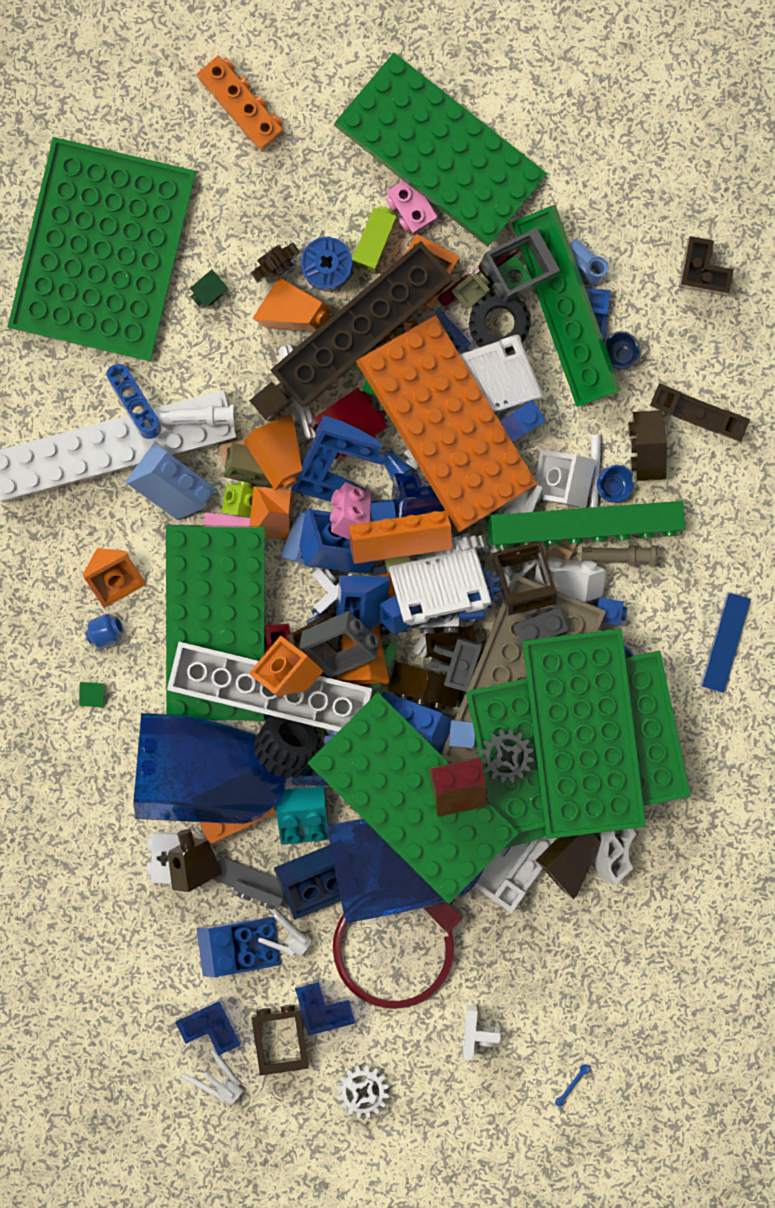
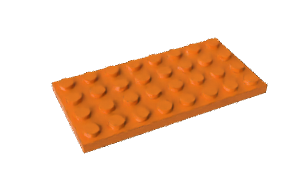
[356,315,537,532]

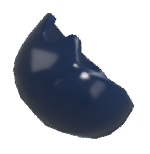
[606,331,641,370]

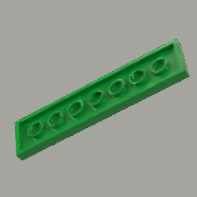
[512,205,621,407]

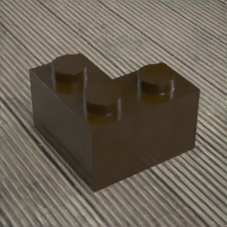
[678,236,734,296]
[628,410,667,481]
[388,662,460,710]

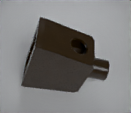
[168,829,222,892]

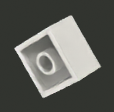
[535,450,596,508]

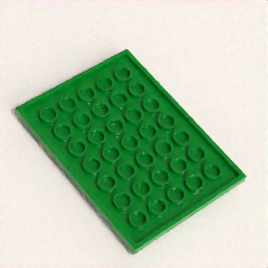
[7,137,196,362]
[465,650,691,832]

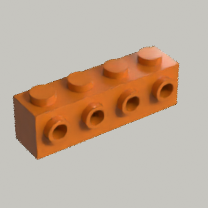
[196,55,283,152]
[348,511,452,564]

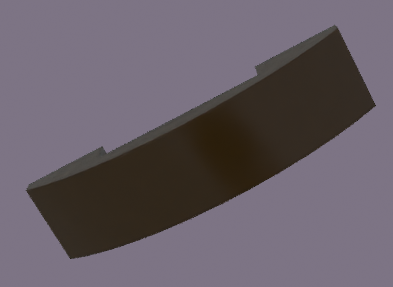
[650,383,750,442]

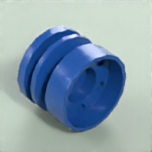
[301,236,353,292]

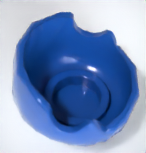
[597,465,634,503]

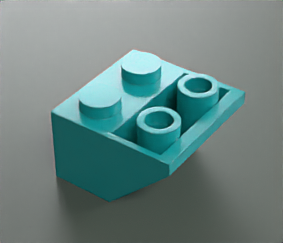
[275,786,329,845]

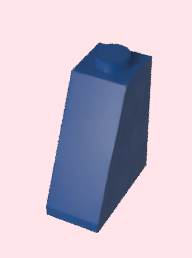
[500,400,546,443]

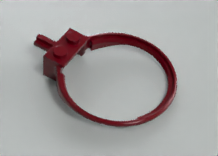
[333,882,469,1009]

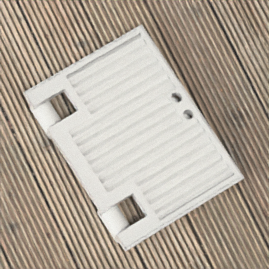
[459,335,543,412]
[388,548,492,626]

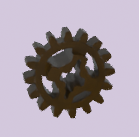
[251,242,300,283]

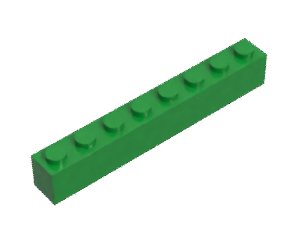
[486,501,685,550]

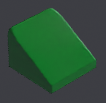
[79,681,106,708]

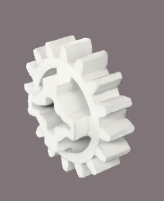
[435,534,489,563]
[336,1064,389,1118]

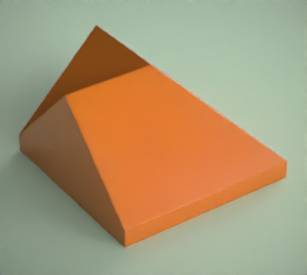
[249,487,295,540]
[83,548,146,608]

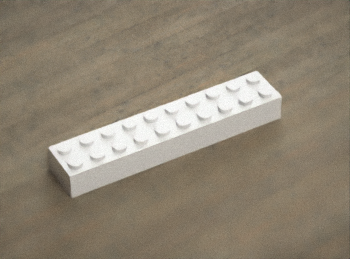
[0,390,238,502]

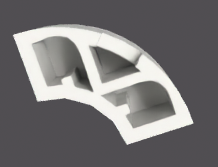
[535,557,606,602]
[594,828,636,885]

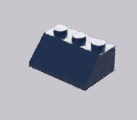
[274,840,361,920]

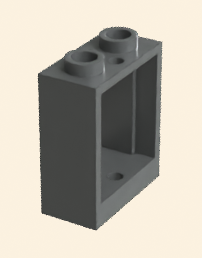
[481,228,560,302]
[299,611,379,678]

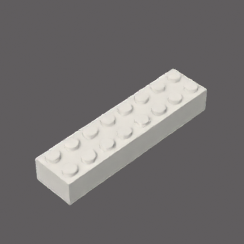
[167,642,372,731]

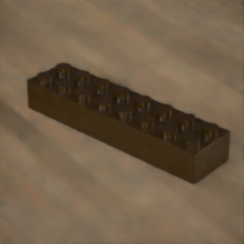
[270,241,454,409]

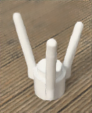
[258,908,311,957]
[181,1049,243,1105]

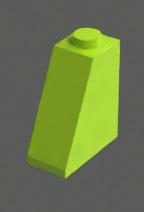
[352,206,396,273]

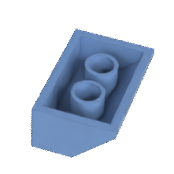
[125,443,217,520]

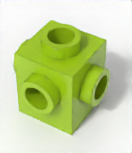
[221,481,253,518]

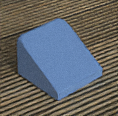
[448,720,475,748]

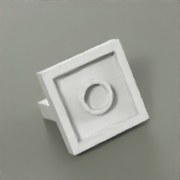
[312,568,353,614]
[462,1004,501,1061]

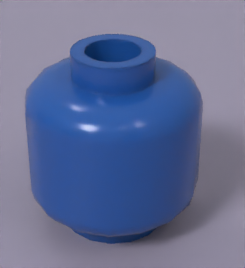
[85,613,124,649]

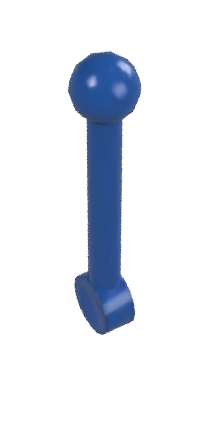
[555,1064,590,1107]

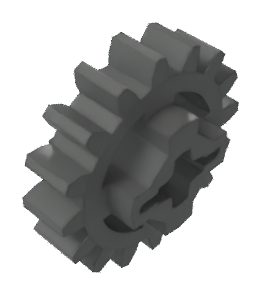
[480,729,534,783]

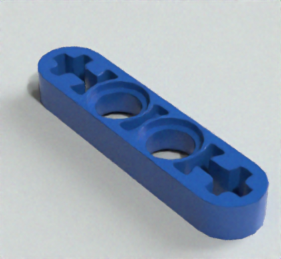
[106,364,161,439]

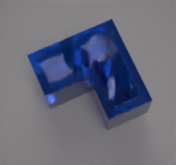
[391,473,449,518]
[295,979,356,1036]
[175,997,242,1056]

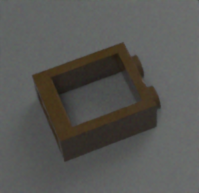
[493,541,557,616]
[251,1004,309,1076]

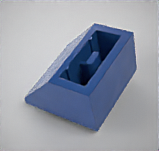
[336,575,390,630]

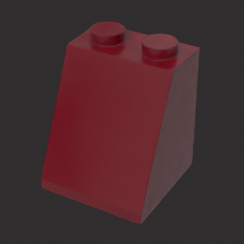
[309,387,388,464]
[427,757,486,817]

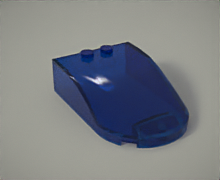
[133,713,286,824]
[326,818,485,923]

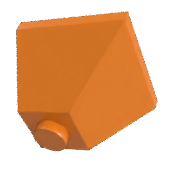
[248,636,323,697]

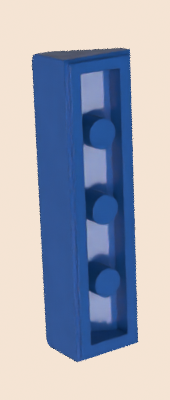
[700,592,751,693]

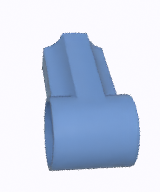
[569,238,609,286]

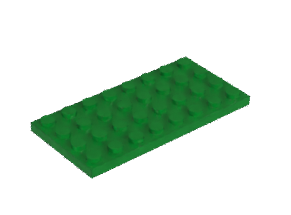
[334,52,547,247]
[166,524,265,721]
[522,628,646,839]
[307,692,519,904]

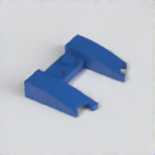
[291,416,385,502]

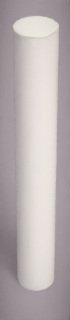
[588,435,601,508]

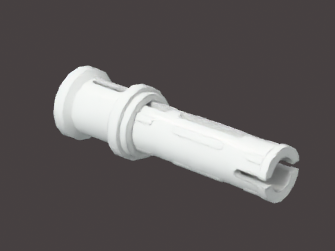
[159,404,235,427]

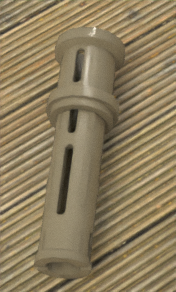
[582,545,656,567]

